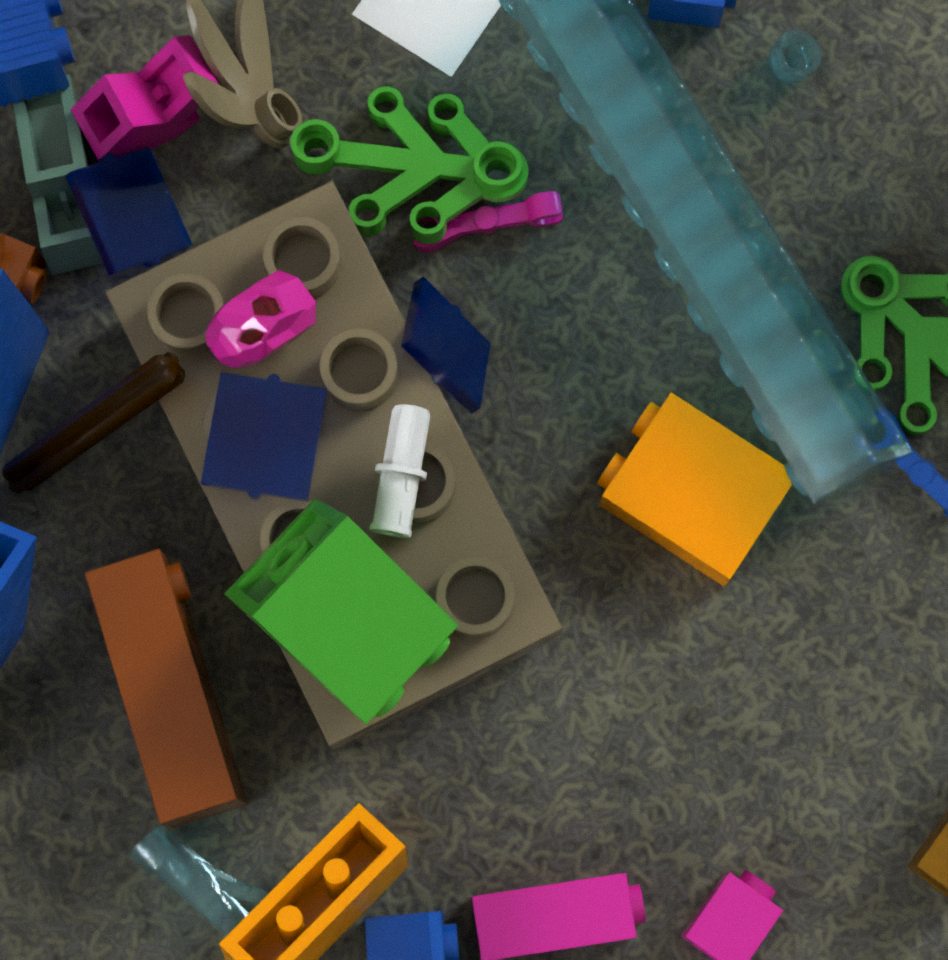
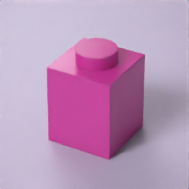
[681,870,784,960]

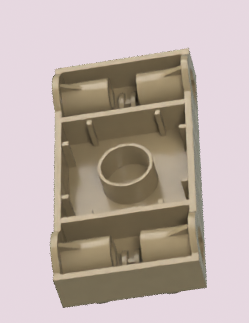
[105,180,563,751]

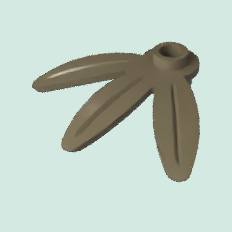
[183,0,303,149]

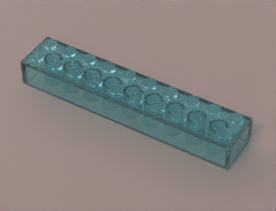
[499,0,913,503]

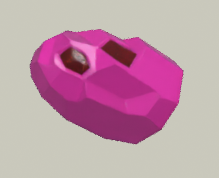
[205,270,316,368]

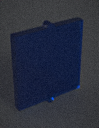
[65,147,193,276]
[401,276,491,414]
[201,372,327,502]

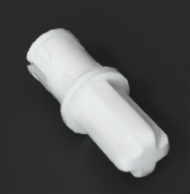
[369,404,430,538]

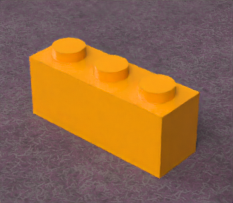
[219,803,408,960]

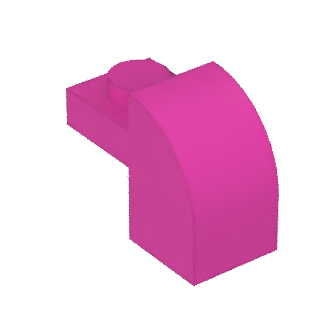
[70,35,218,161]

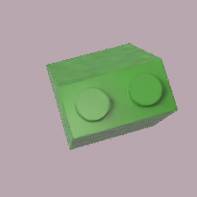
[224,498,459,724]

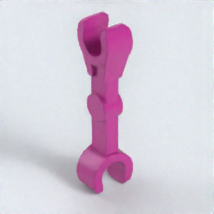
[409,191,563,253]

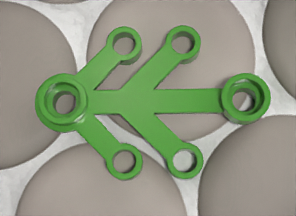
[290,86,528,244]
[840,256,948,436]

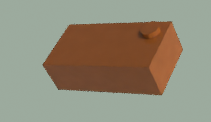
[85,549,249,828]

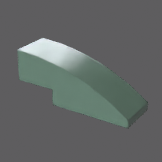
[13,74,112,275]

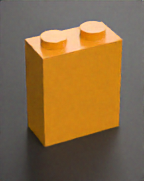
[597,392,799,587]

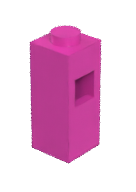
[472,873,646,960]

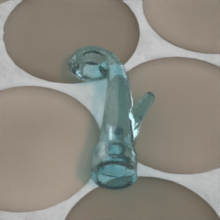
[129,823,268,937]

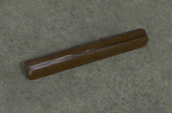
[2,352,185,494]

